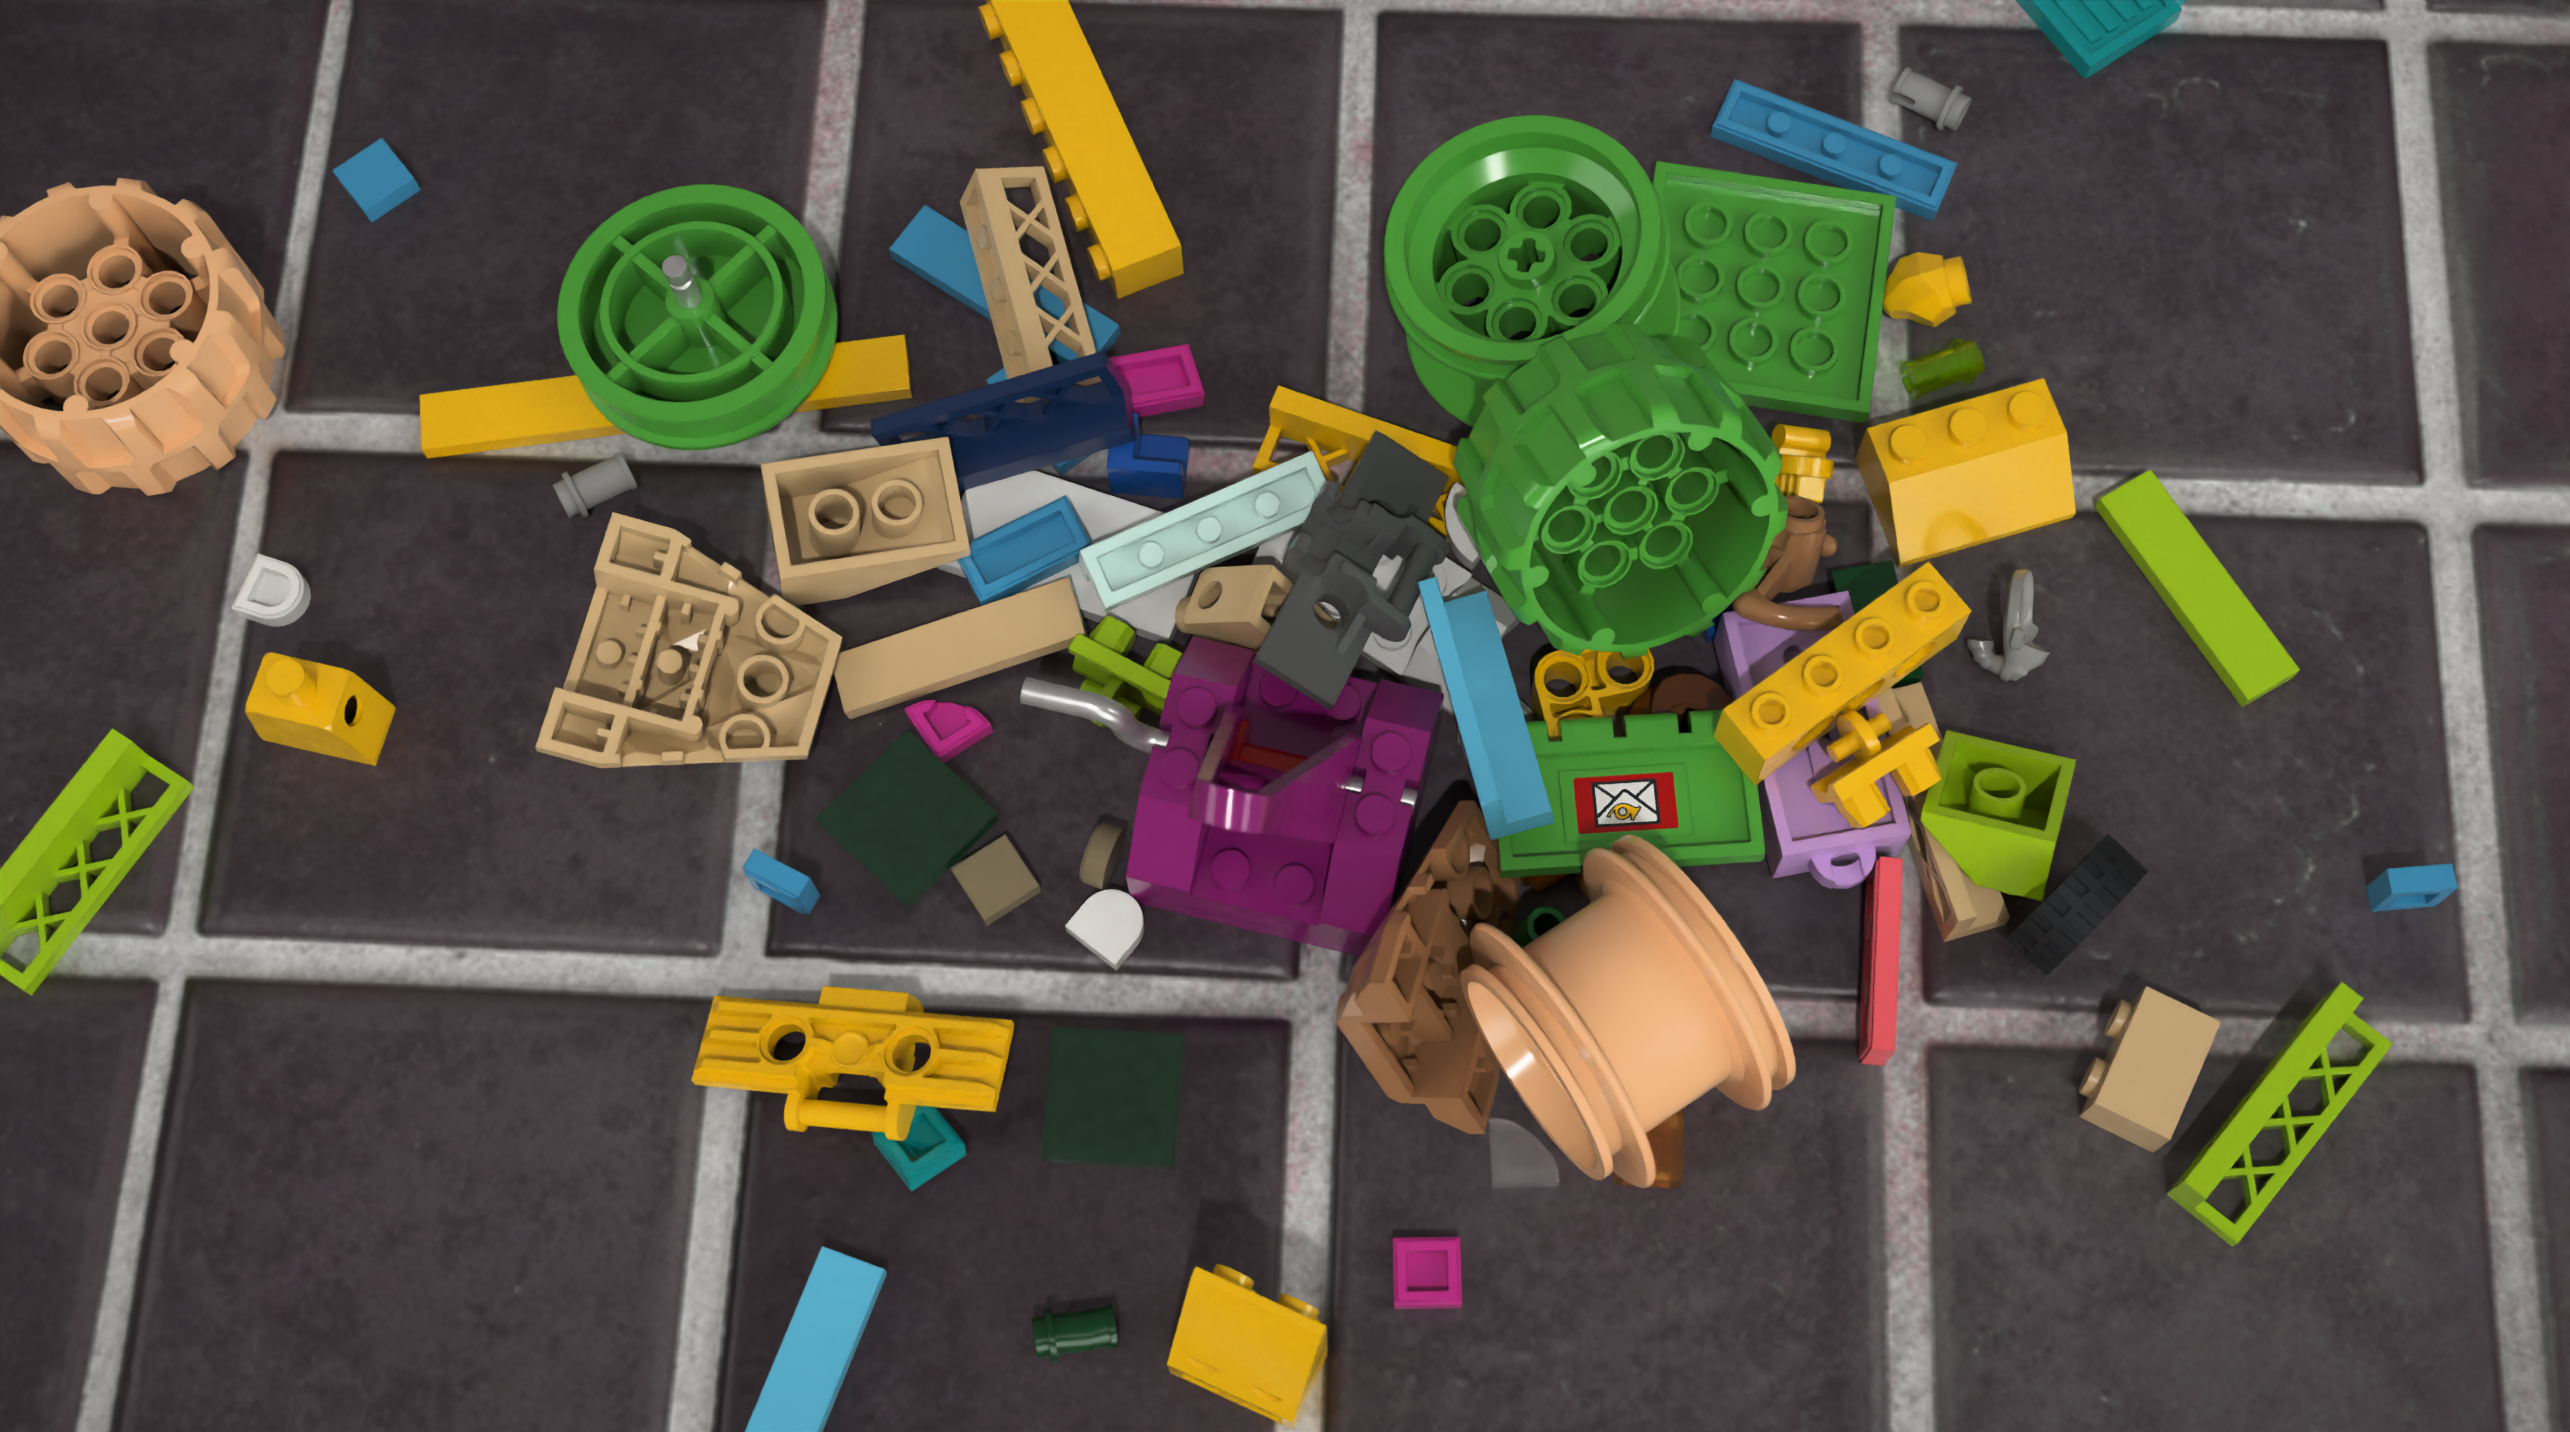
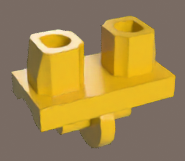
[1809,709,1942,828]

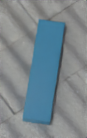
[1710,79,1958,222]
[889,205,1121,363]

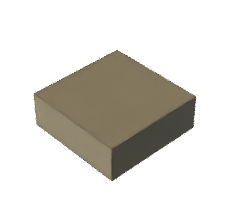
[950,834,1041,926]

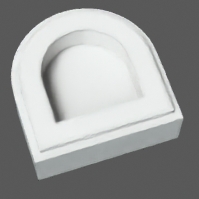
[231,554,311,627]
[1065,889,1144,971]

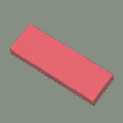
[1858,856,1903,1066]

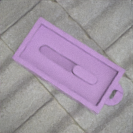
[1713,591,1912,889]

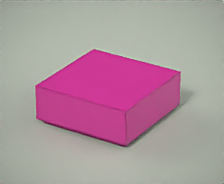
[1392,1237,1462,1309]

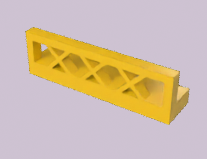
[1252,385,1465,543]

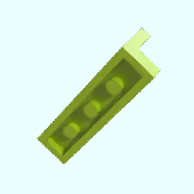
[0,728,194,996]
[2167,982,2393,1247]

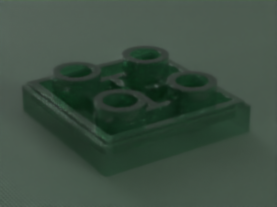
[815,730,1000,910]
[1040,1027,1185,1170]

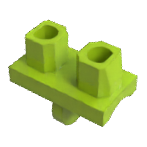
[1068,615,1183,729]

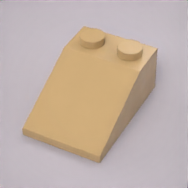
[761,437,970,606]

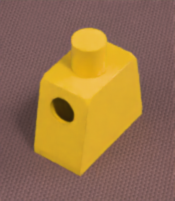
[245,652,396,766]

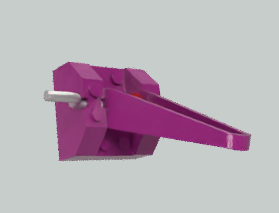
[1020,636,1444,957]

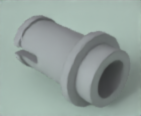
[1890,67,1972,131]
[552,452,637,518]

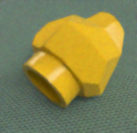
[1882,252,1972,328]

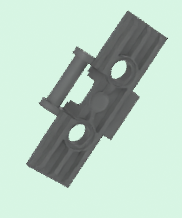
[1253,430,1449,710]

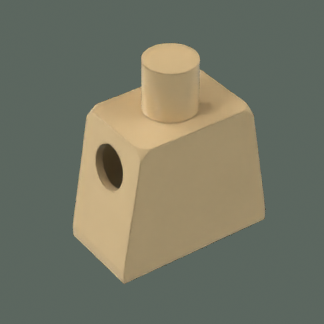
[1175,565,1337,654]

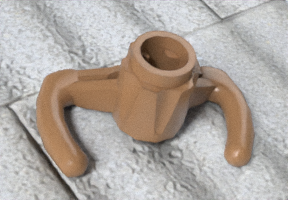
[1732,496,1842,631]

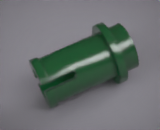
[1031,1304,1118,1364]

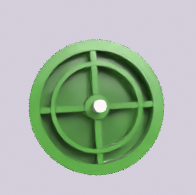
[557,184,838,450]

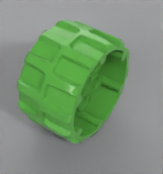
[1453,323,1789,659]

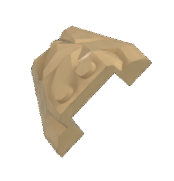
[535,512,842,768]

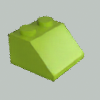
[1920,730,2076,901]

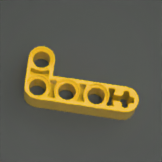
[1530,648,1654,899]

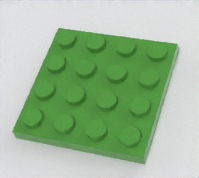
[1652,161,1896,423]

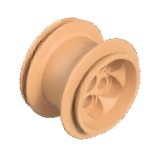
[1460,835,1796,1188]

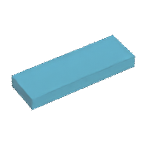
[745,1246,887,1432]

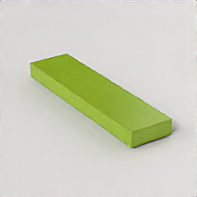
[2094,469,2300,708]

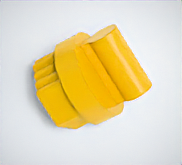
[1771,424,1834,504]

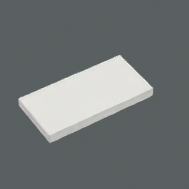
[937,470,1199,646]

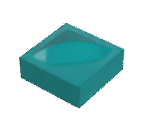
[872,1106,967,1192]

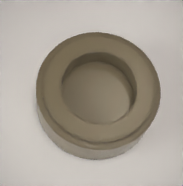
[1079,822,1126,890]

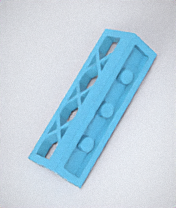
[1418,577,1555,840]

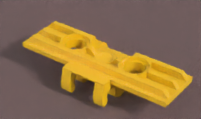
[691,986,1015,1141]

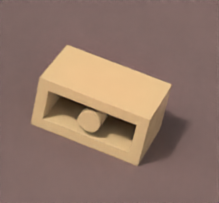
[2078,986,2221,1153]

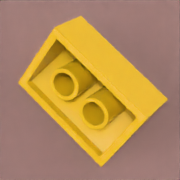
[1855,378,2076,568]

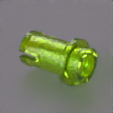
[1900,338,1985,400]

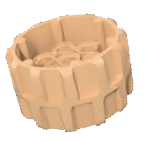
[0,178,285,496]

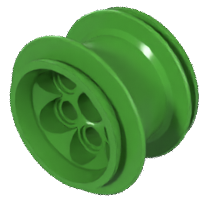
[1384,115,1681,427]

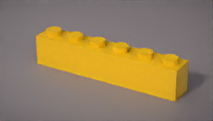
[978,0,1184,299]

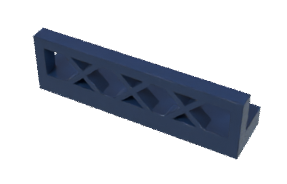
[871,351,1137,492]

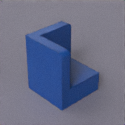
[1106,413,1190,499]

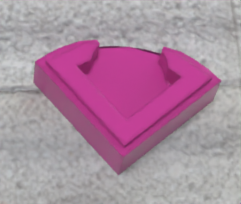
[904,700,993,765]

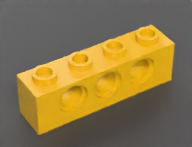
[1713,561,1972,785]

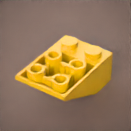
[1167,1264,1327,1430]

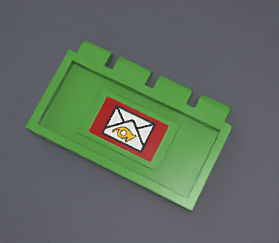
[1496,709,1766,878]

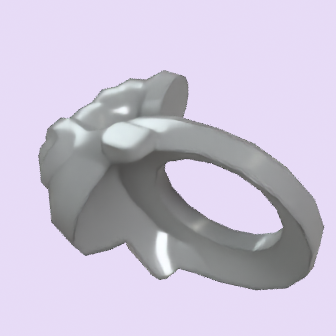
[1967,568,2050,682]

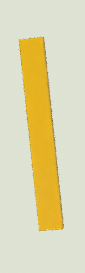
[419,334,913,459]

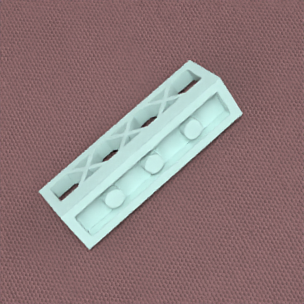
[1079,451,1327,612]

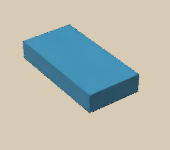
[957,495,1092,606]

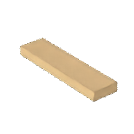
[833,577,1088,719]

